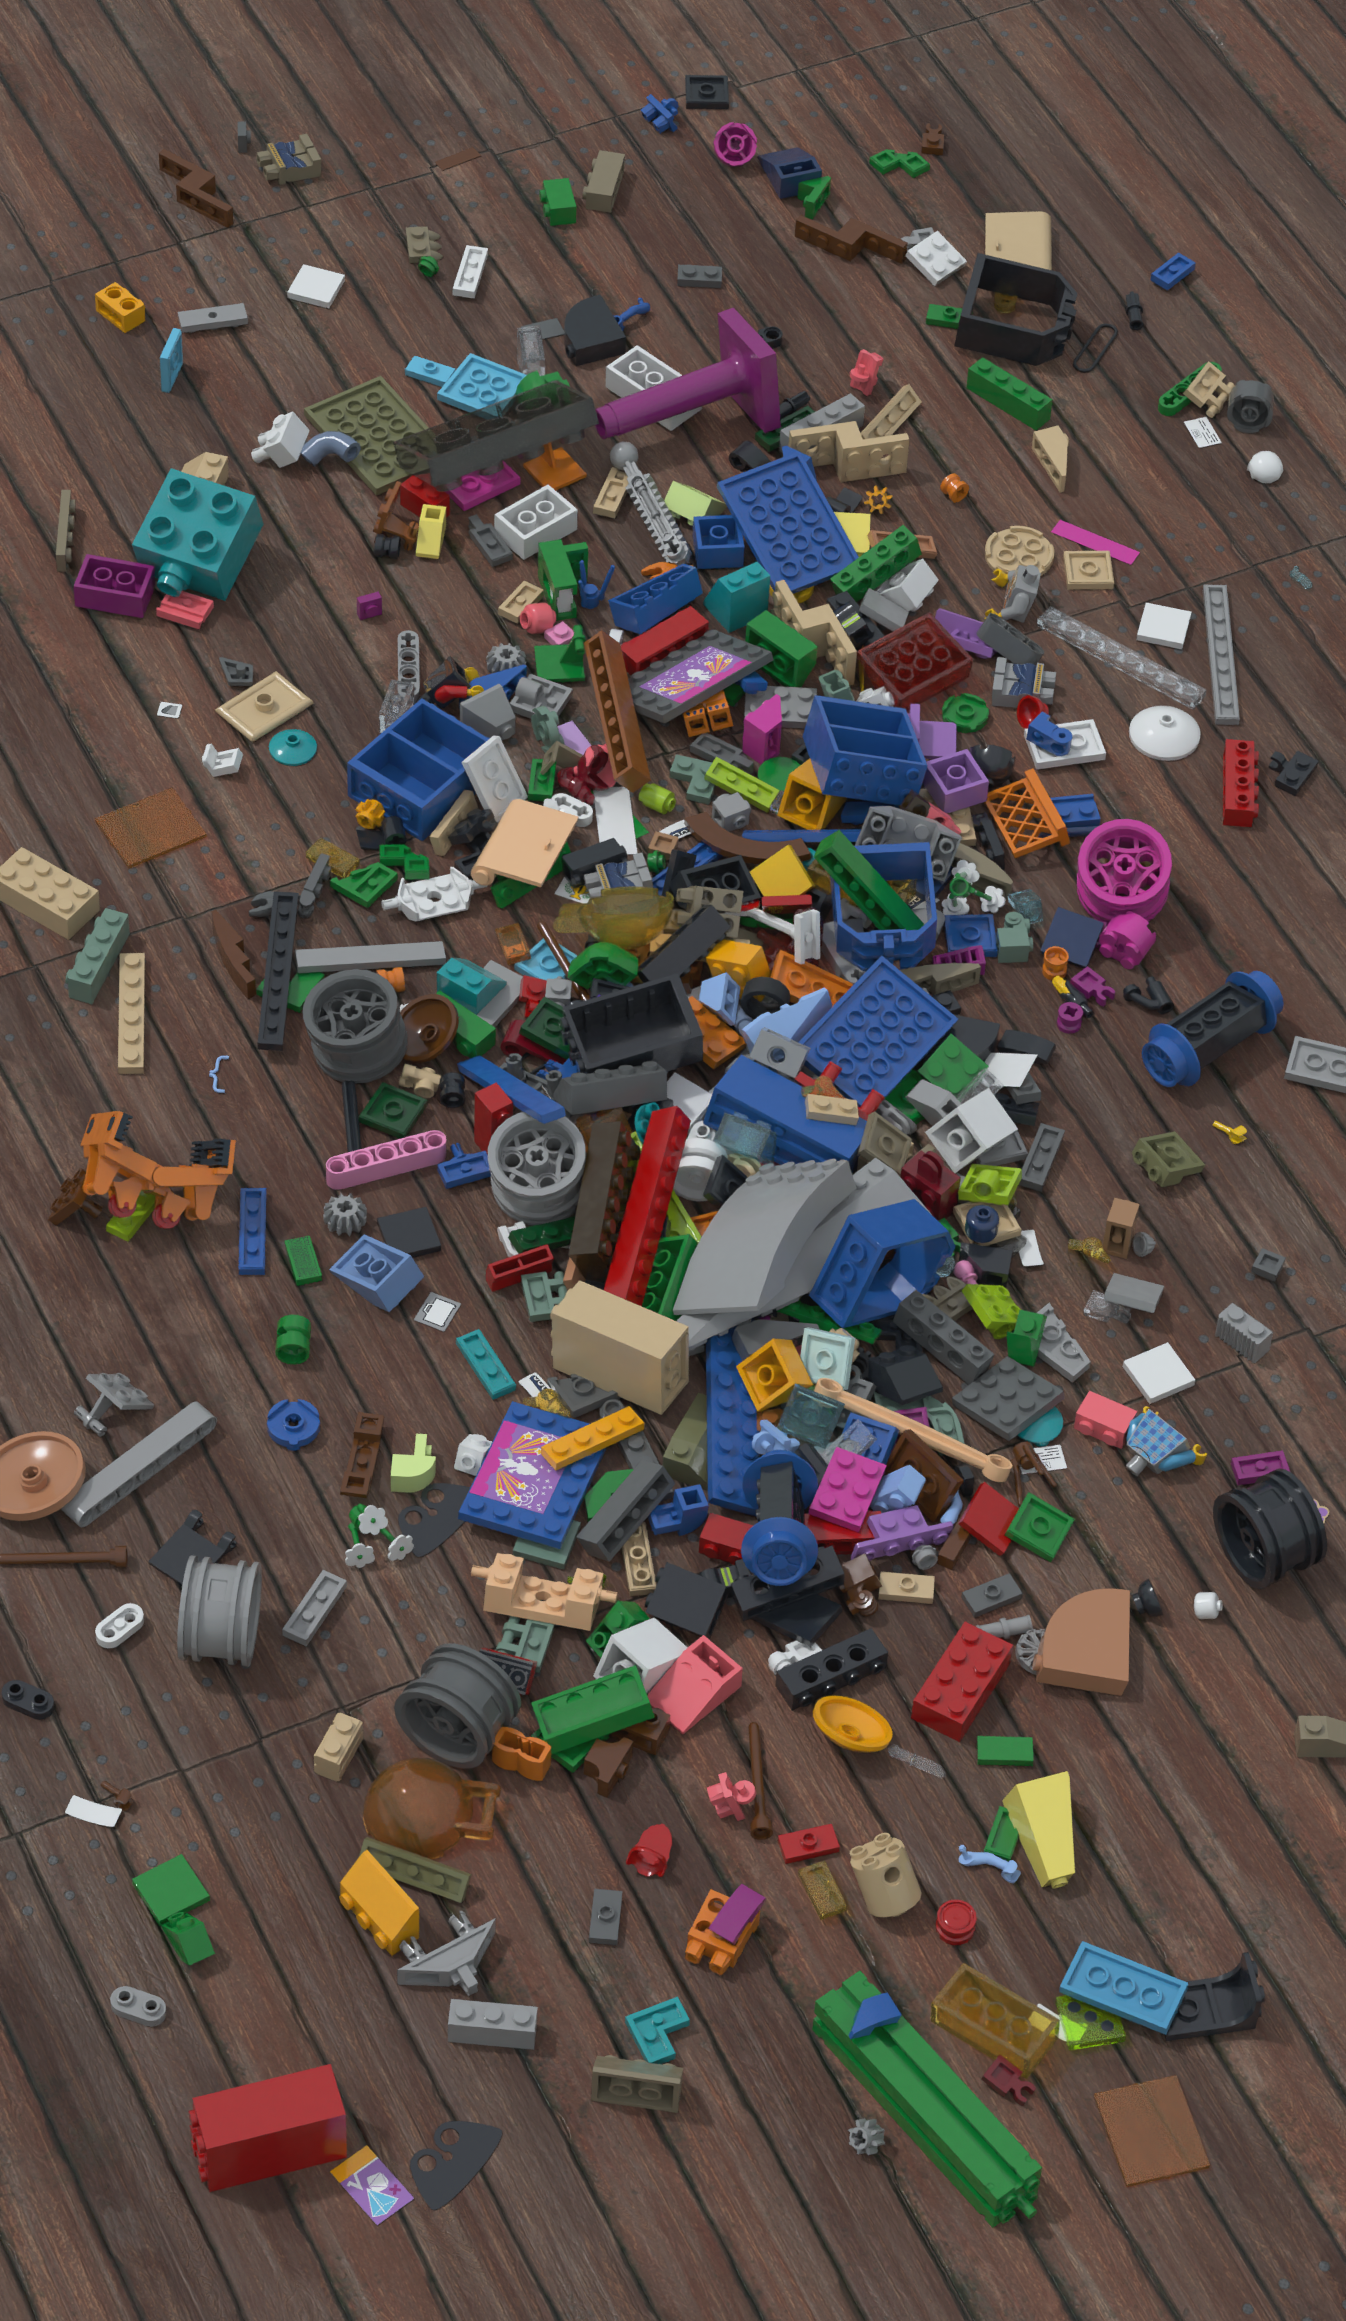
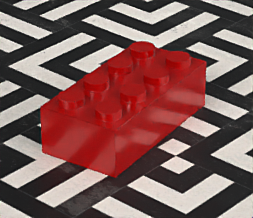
[911,1622,1013,1742]

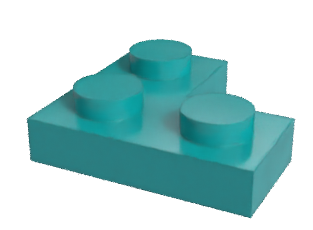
[625,1997,690,2065]

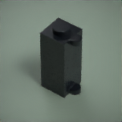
[562,838,627,889]

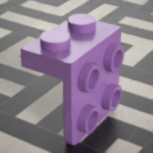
[908,704,956,759]

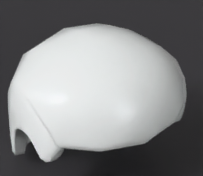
[1247,451,1283,483]

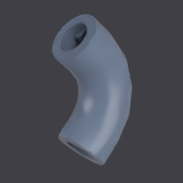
[300,431,361,467]

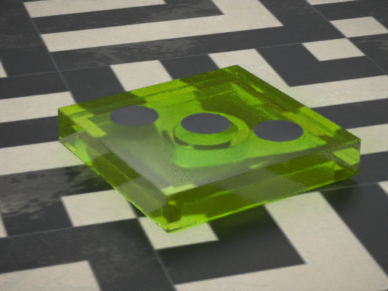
[1055,1995,1126,2050]

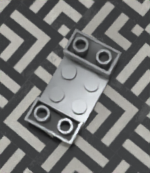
[855,806,962,881]

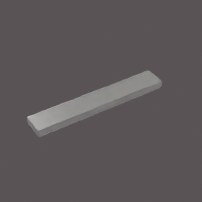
[295,941,446,973]

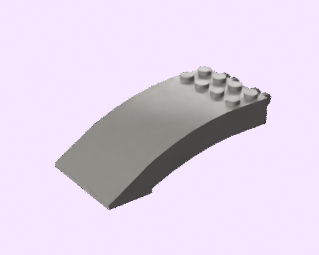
[673,1159,857,1315]

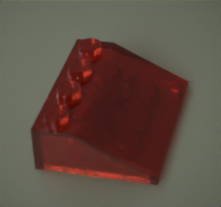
[857,612,974,711]

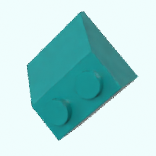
[437,958,507,1015]

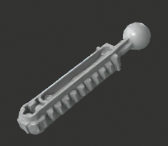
[610,441,692,566]

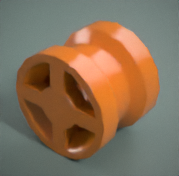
[940,473,969,503]

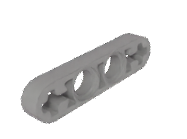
[398,630,420,705]

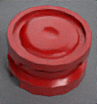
[935,1900,977,1945]

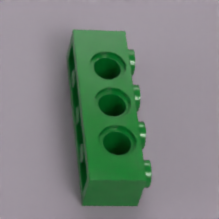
[830,525,922,603]

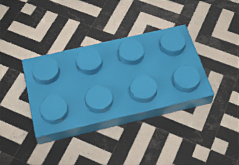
[1059,1941,1188,2035]

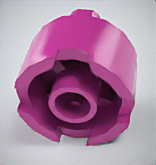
[1099,911,1156,969]

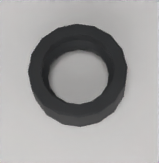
[741,977,790,1019]

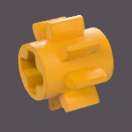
[864,485,893,514]
[355,799,386,829]

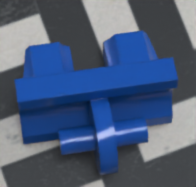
[640,94,679,134]

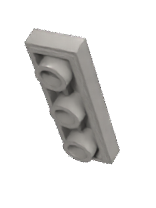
[178,303,248,333]

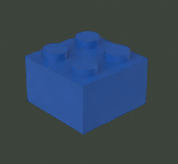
[692,515,744,569]

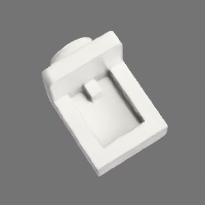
[857,686,895,707]
[202,744,243,777]
[454,1434,492,1476]

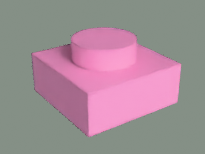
[544,621,574,645]

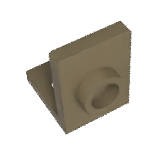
[540,741,583,775]

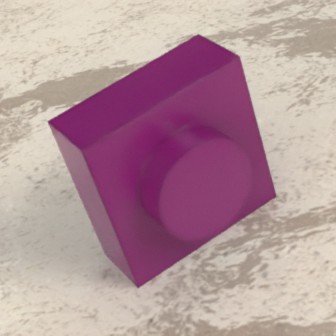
[357,591,382,620]

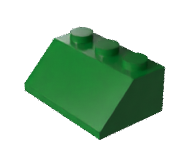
[745,610,818,688]

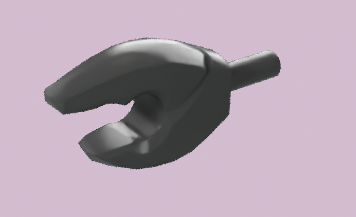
[249,891,300,917]

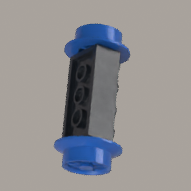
[1142,971,1284,1087]
[741,1450,818,1586]

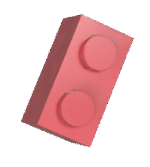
[1074,1391,1137,1449]

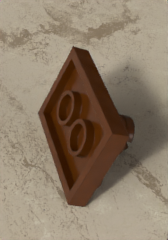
[884,1429,964,1522]

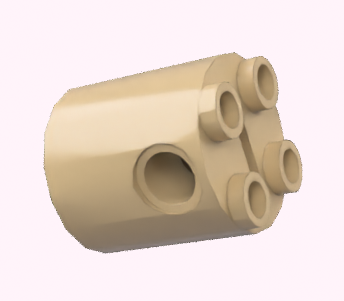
[850,1833,922,1917]

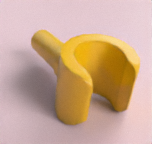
[1213,1121,1247,1144]

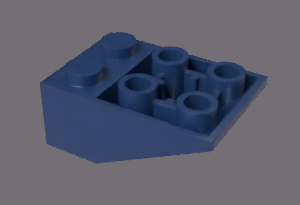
[757,147,822,199]

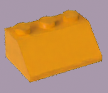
[339,1850,419,1956]

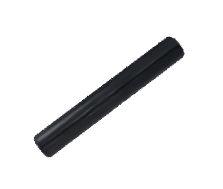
[342,1080,362,1152]

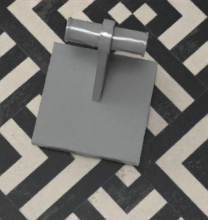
[74,1373,154,1437]

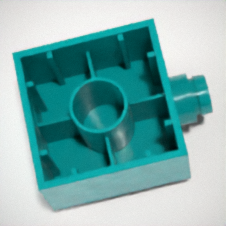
[132,468,264,601]

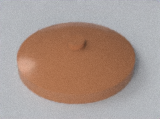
[0,1431,86,1521]

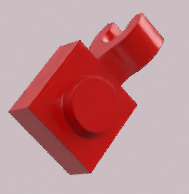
[519,975,547,1018]

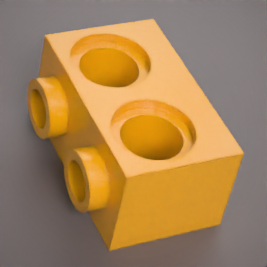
[95,282,145,333]

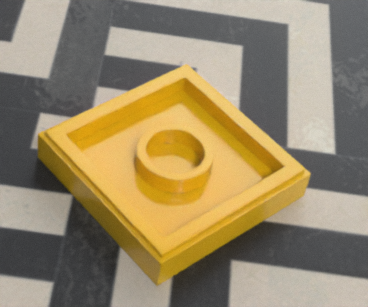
[750,845,815,896]

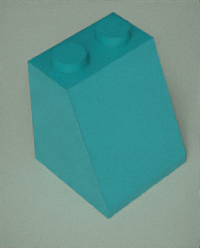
[703,562,770,633]

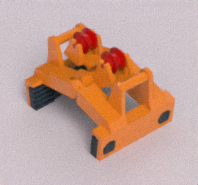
[80,1111,236,1229]

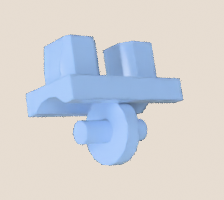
[752,1420,800,1454]

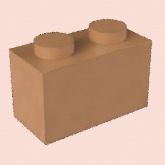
[1102,1198,1140,1259]

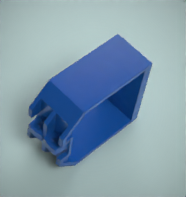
[830,842,937,971]
[809,1199,955,1328]

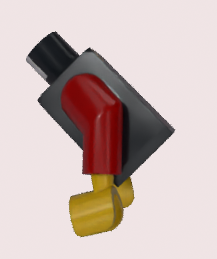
[417,656,484,709]

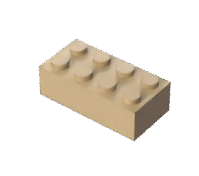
[0,847,100,940]

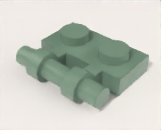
[521,1271,567,1322]
[496,1616,554,1673]

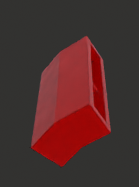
[486,1244,554,1292]

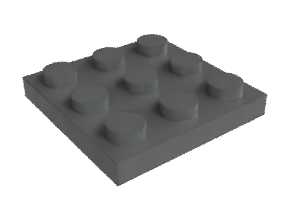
[952,1356,1065,1441]

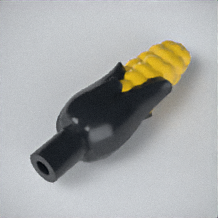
[1052,976,1094,1019]

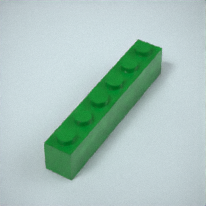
[814,830,925,930]

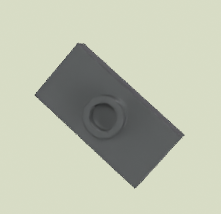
[961,1573,1023,1618]
[589,1889,623,1945]

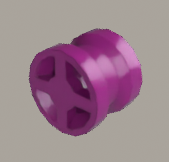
[1057,1002,1083,1034]

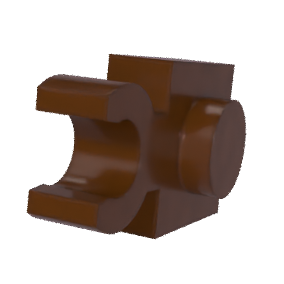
[921,123,944,155]

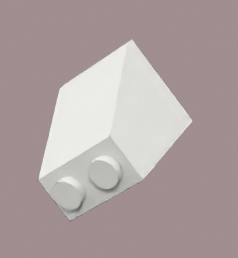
[925,1088,1018,1173]
[593,1618,688,1695]

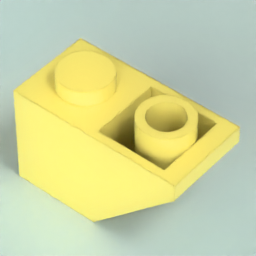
[416,504,446,559]

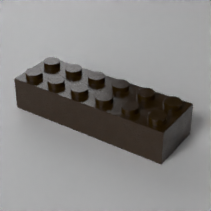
[568,1121,641,1281]

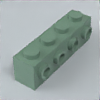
[65,908,130,1004]

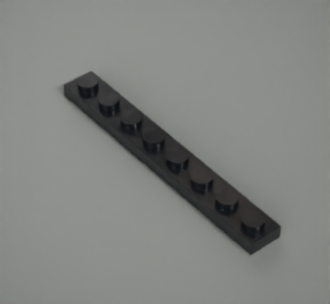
[257,891,298,1051]

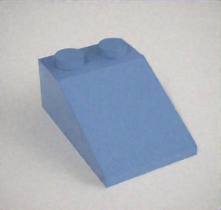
[329,1234,424,1312]

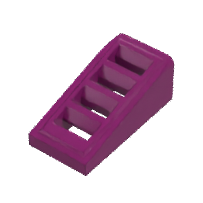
[932,945,986,975]

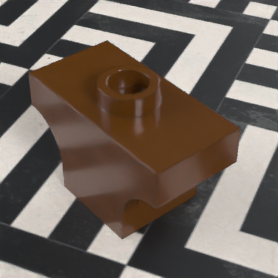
[584,1737,633,1798]

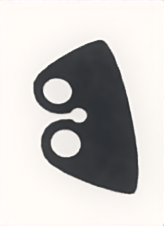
[398,1483,470,1557]
[410,2121,502,2210]

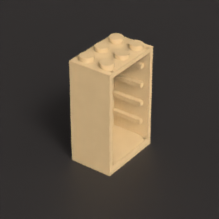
[550,1280,689,1415]

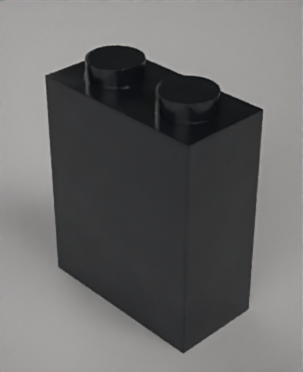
[645,1562,730,1640]

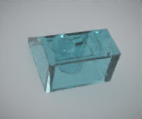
[714,1111,777,1164]
[777,1384,845,1449]

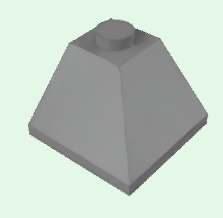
[460,684,516,740]

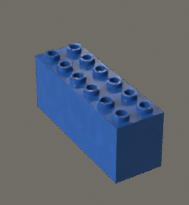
[703,1055,867,1173]

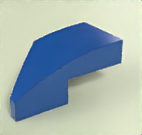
[849,1992,902,2039]

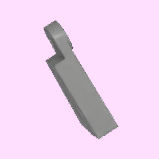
[820,918,866,985]

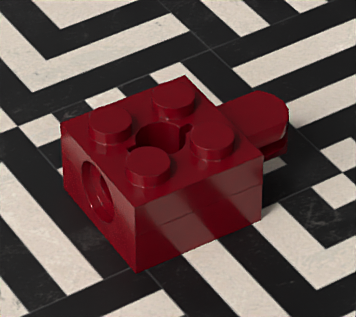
[900,1150,961,1221]

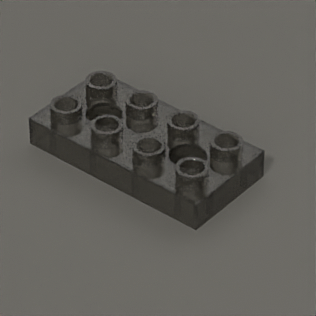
[393,380,599,491]

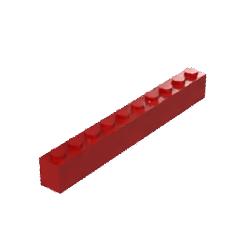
[604,1106,691,1307]

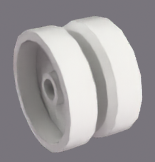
[673,1138,728,1201]

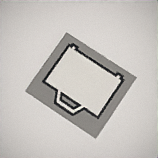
[414,1292,461,1331]

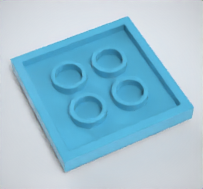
[437,353,527,423]

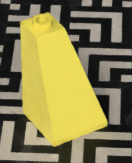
[1002,1771,1075,1889]

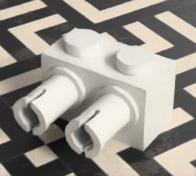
[251,412,310,468]

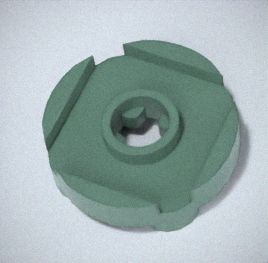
[531,706,565,753]

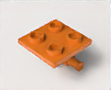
[523,426,587,491]

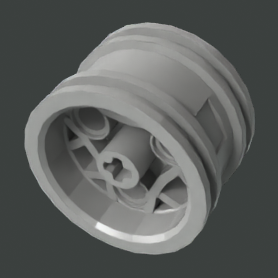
[488,1112,586,1226]
[177,1555,262,1667]

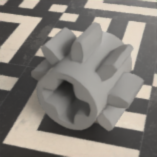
[848,2118,885,2155]

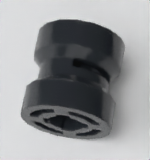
[374,534,401,559]
[440,1073,465,1108]

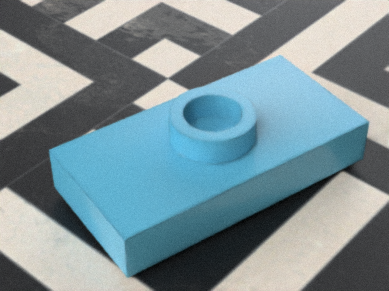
[405,356,455,387]

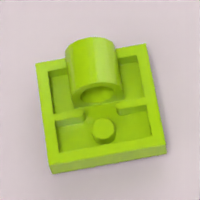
[958,1164,1022,1205]
[962,1284,1021,1339]

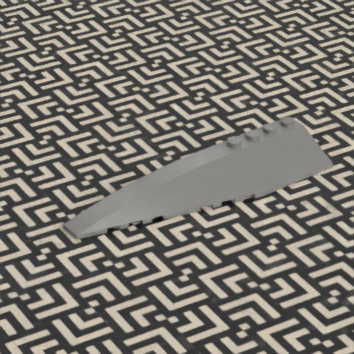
[677,1158,932,1350]

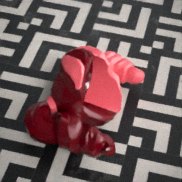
[557,743,616,805]

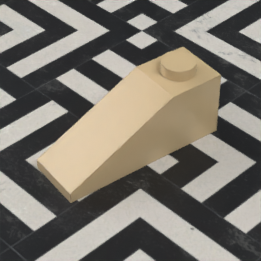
[1032,426,1069,493]

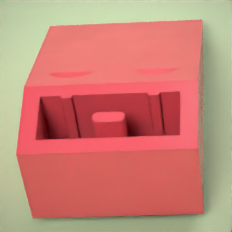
[647,1635,743,1734]

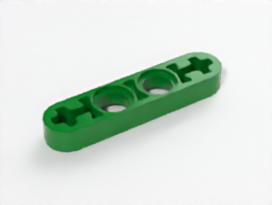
[1158,362,1222,416]

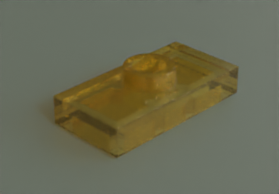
[306,837,360,878]
[798,1861,847,1920]

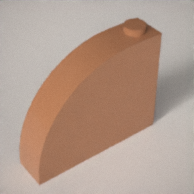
[1032,1589,1130,1696]

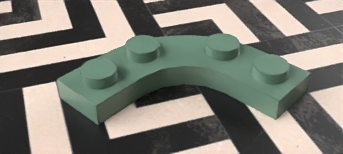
[873,1391,965,1456]

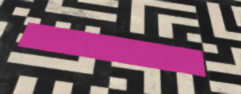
[1051,520,1140,565]

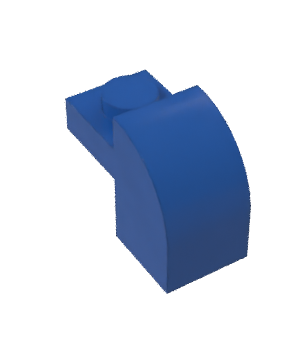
[648,1484,709,1536]

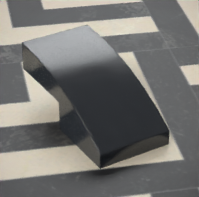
[997,1029,1056,1064]

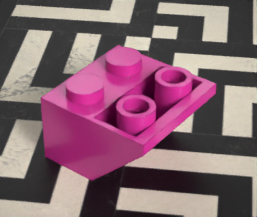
[742,694,782,764]

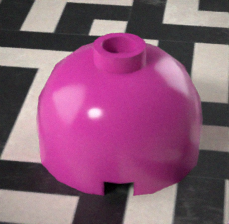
[713,122,757,167]

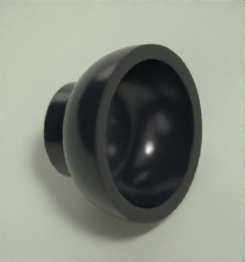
[1132,1578,1163,1617]

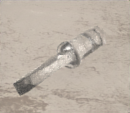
[887,1745,945,1778]

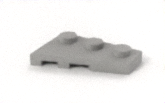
[1037,1303,1091,1383]

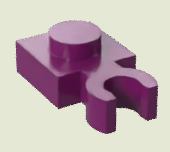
[1070,966,1115,1007]

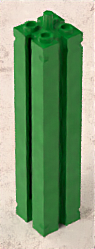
[812,1970,1042,2228]

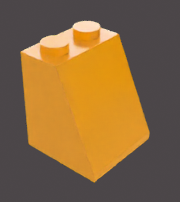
[777,759,847,830]

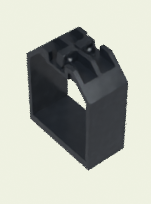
[954,253,1077,366]

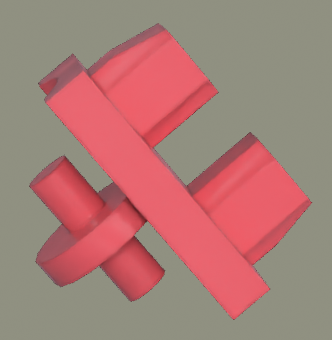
[850,349,883,396]
[707,1772,756,1821]

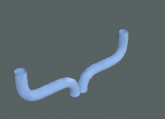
[209,1056,229,1093]

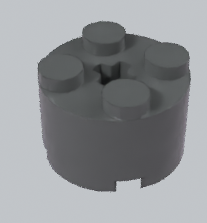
[1227,380,1274,433]

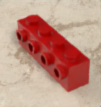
[1223,739,1259,827]

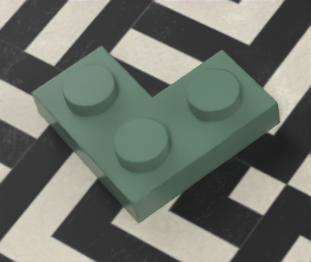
[669,754,716,805]

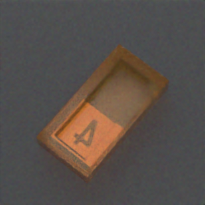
[495,923,531,965]

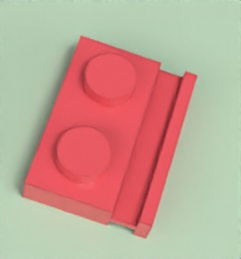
[156,591,214,629]

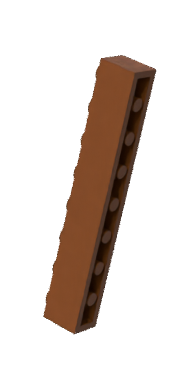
[584,630,651,793]

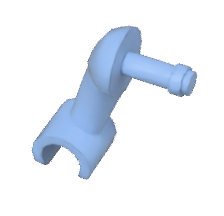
[941,1491,963,1524]
[959,1845,1021,1883]

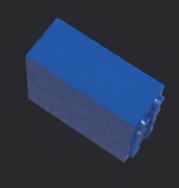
[802,695,928,805]
[347,698,490,841]

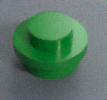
[418,256,439,277]
[647,850,666,875]

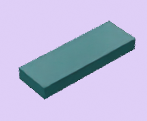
[456,1329,516,1400]

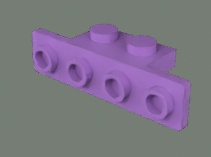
[932,608,997,659]
[851,1505,954,1561]

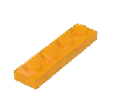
[541,1406,644,1471]

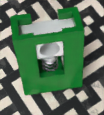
[538,539,588,621]

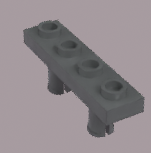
[500,1053,573,1118]

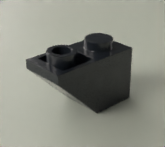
[959,1242,1012,1288]

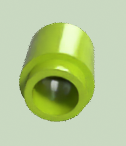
[639,783,676,815]

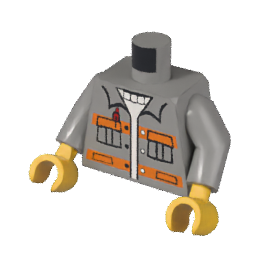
[984,565,1041,623]

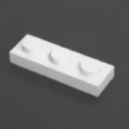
[453,245,488,298]

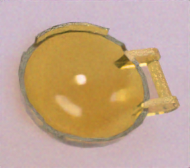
[553,886,674,950]

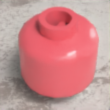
[520,603,556,634]

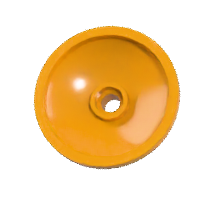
[813,1696,893,1753]

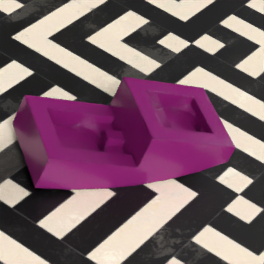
[709,1884,766,1945]

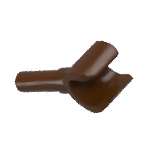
[101,1780,133,1811]

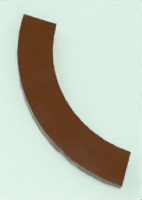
[684,812,811,864]

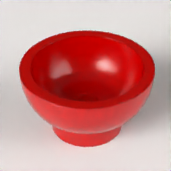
[1017,695,1049,729]

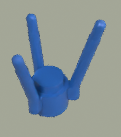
[578,560,615,609]

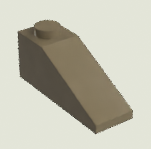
[1294,1716,1346,1757]

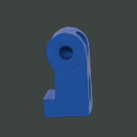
[1026,712,1072,756]

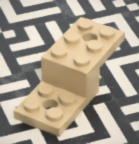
[788,421,909,482]
[771,580,857,686]

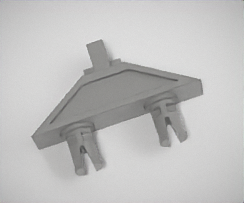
[397,1911,496,1996]

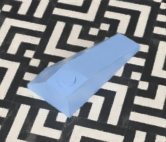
[742,987,833,1073]

